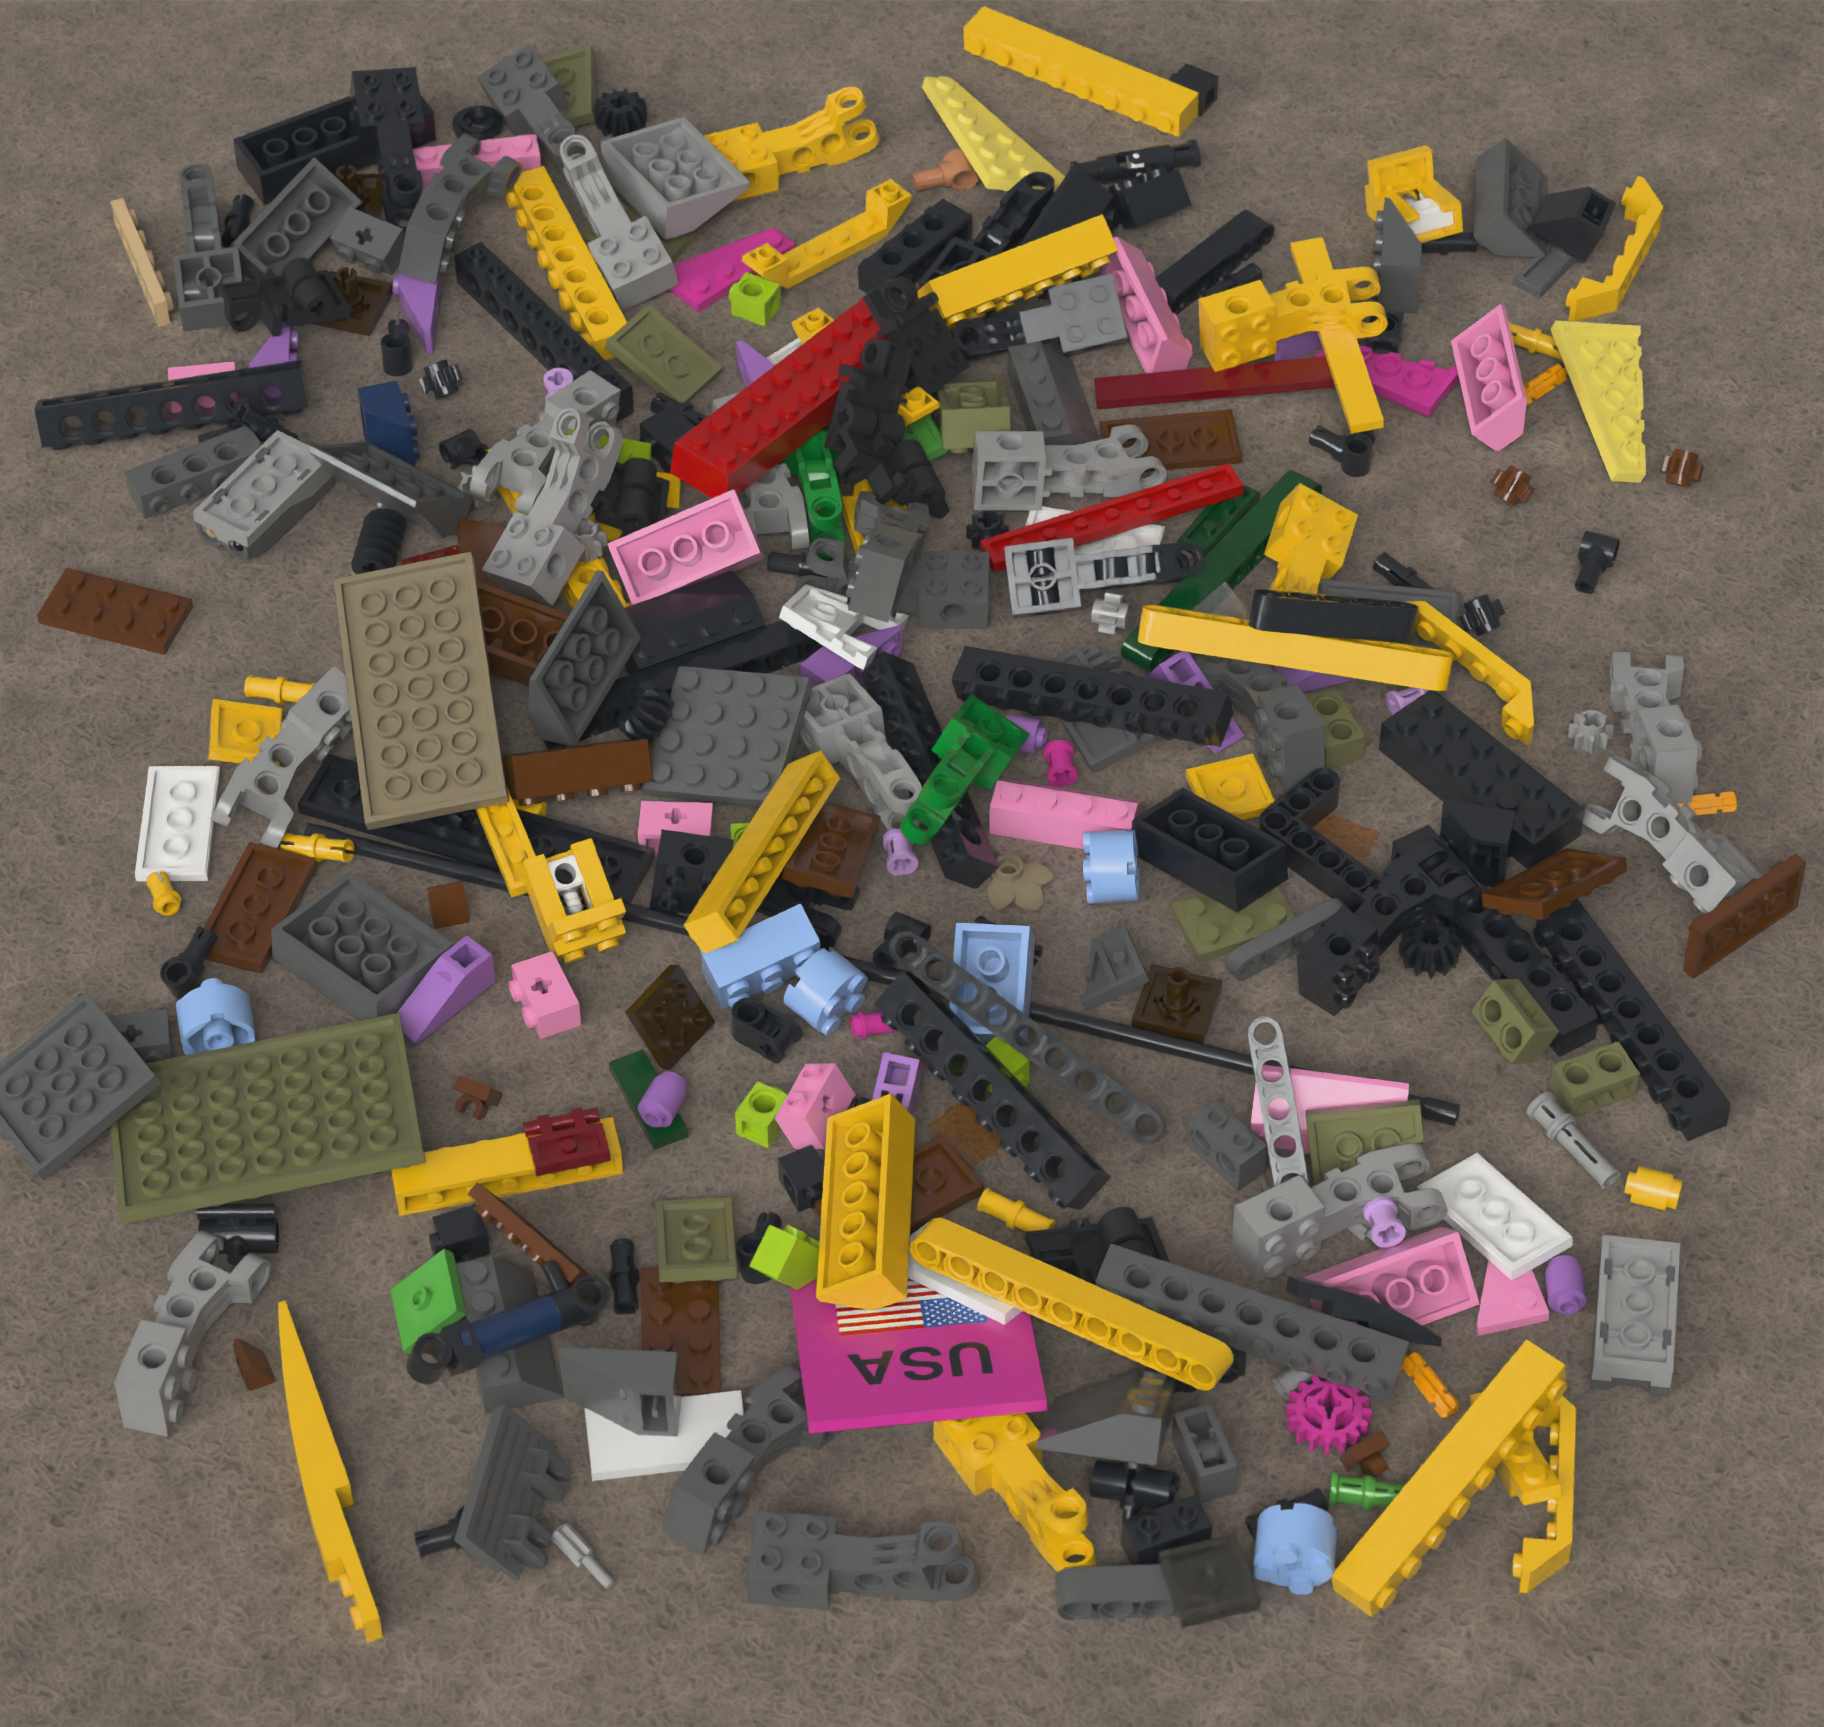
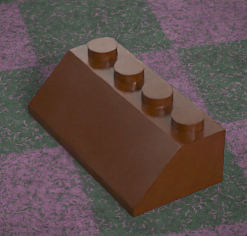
[477,581,570,686]
[502,739,653,806]

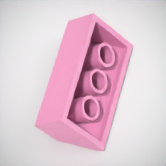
[413,134,541,192]
[1101,237,1192,373]
[1451,304,1527,451]
[607,489,766,605]
[989,778,1144,849]
[1250,1065,1409,1154]
[1303,1227,1480,1325]

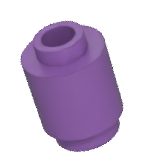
[1006,714,1048,754]
[638,1071,687,1127]
[1545,1255,1587,1315]

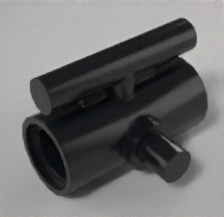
[197,1203,279,1266]
[1090,1460,1181,1520]

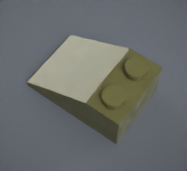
[937,379,1011,453]

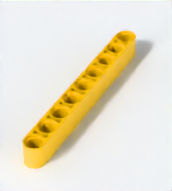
[1137,605,1454,691]
[910,1217,1234,1391]

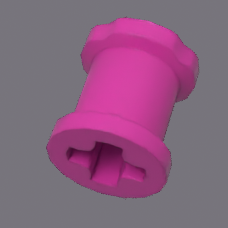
[1043,740,1078,786]

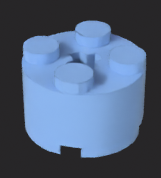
[1083,830,1139,904]
[784,947,868,1036]
[176,978,255,1055]
[1254,1503,1338,1595]

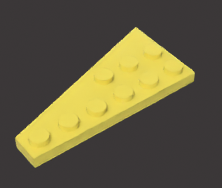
[922,76,1065,193]
[1550,320,1646,483]

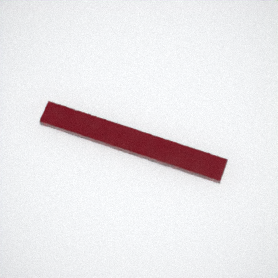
[1094,356,1335,410]

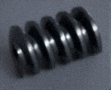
[351,508,407,575]

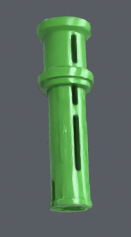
[1328,1470,1405,1511]

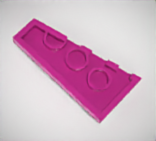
[669,227,795,313]
[1315,345,1459,417]

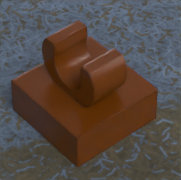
[453,1075,503,1120]
[1340,1431,1390,1478]

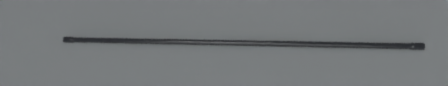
[303,823,1460,1126]

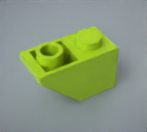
[749,1225,819,1290]

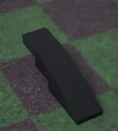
[1286,1276,1442,1347]

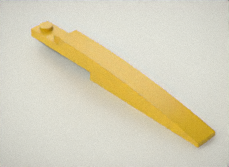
[278,1300,383,1643]

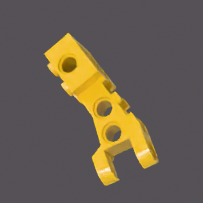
[704,87,880,202]
[1199,267,1388,372]
[1264,483,1358,594]
[933,1413,1097,1572]

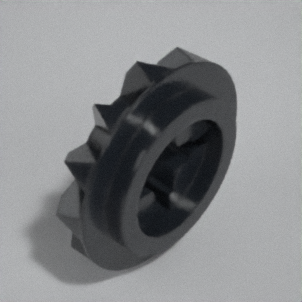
[452,105,503,141]

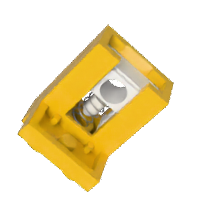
[1365,145,1463,243]
[519,838,626,964]

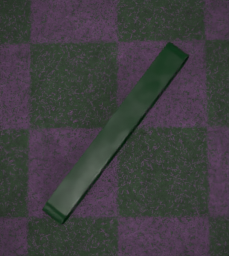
[1121,470,1322,673]

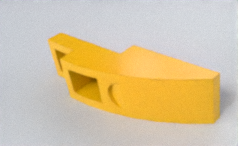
[1470,1392,1562,1506]

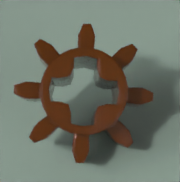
[1660,449,1704,488]
[1490,465,1535,506]

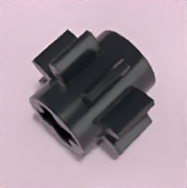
[419,359,463,400]
[966,511,1009,550]
[1459,594,1505,636]

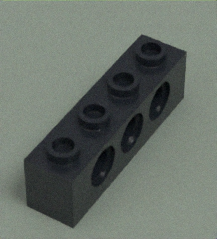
[858,198,972,295]

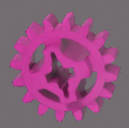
[1285,1375,1372,1455]

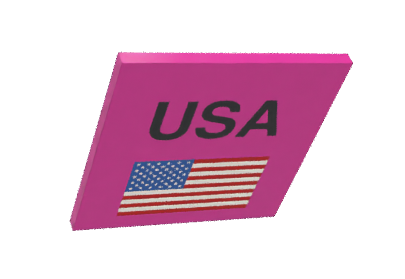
[789,1278,1047,1433]

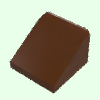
[427,881,470,929]
[233,1339,276,1391]

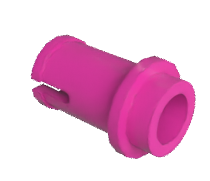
[850,1010,898,1040]

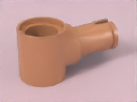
[911,149,978,193]

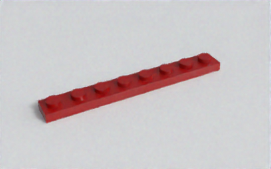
[980,463,1243,573]

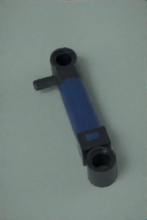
[406,1260,610,1385]

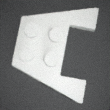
[779,584,909,670]

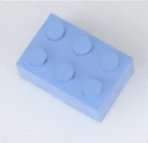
[700,904,820,1009]
[949,923,1035,1044]

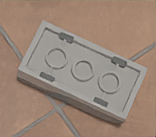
[193,430,335,560]
[1590,1235,1680,1397]

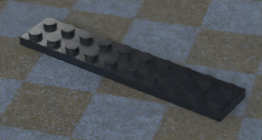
[298,754,655,903]

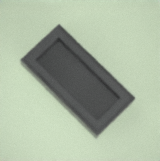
[1513,242,1576,298]

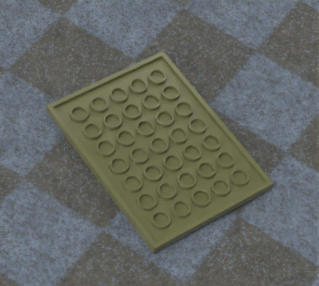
[111,1013,426,1224]

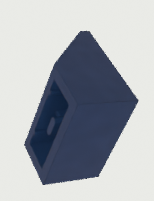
[357,381,420,466]

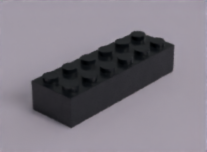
[233,94,436,205]
[1379,690,1584,869]

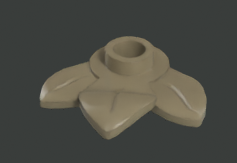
[987,854,1055,912]

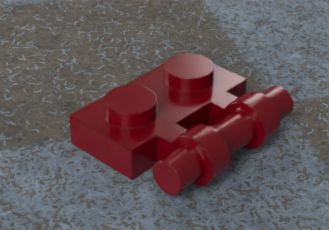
[523,1107,611,1176]

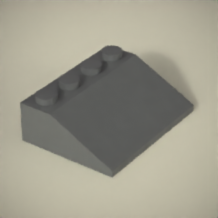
[308,442,473,538]
[528,570,641,747]
[271,872,454,1020]
[1037,1367,1175,1466]

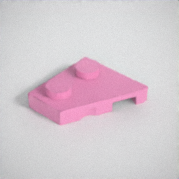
[1476,1260,1550,1336]

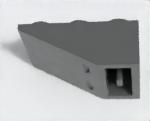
[1371,198,1422,314]
[558,1346,682,1437]

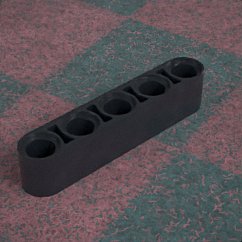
[1155,210,1275,315]
[1249,589,1419,643]

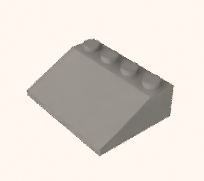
[600,117,750,240]

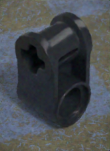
[732,998,803,1064]

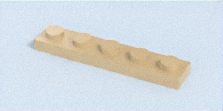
[111,198,174,327]

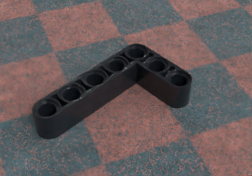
[1259,768,1391,915]

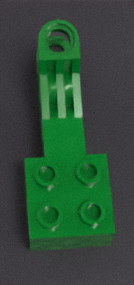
[779,423,845,559]
[900,694,1030,845]

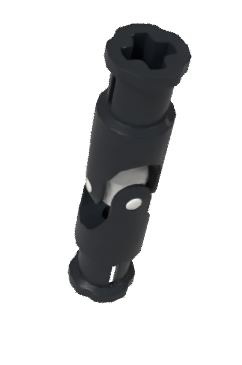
[1070,139,1201,185]

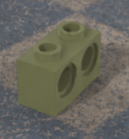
[1306,688,1368,769]
[1471,979,1559,1064]
[1549,1041,1640,1118]

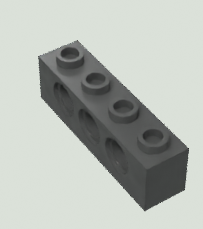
[125,426,262,519]

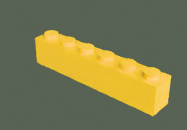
[391,1117,623,1216]

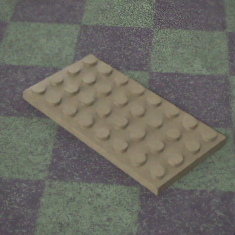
[333,552,509,830]

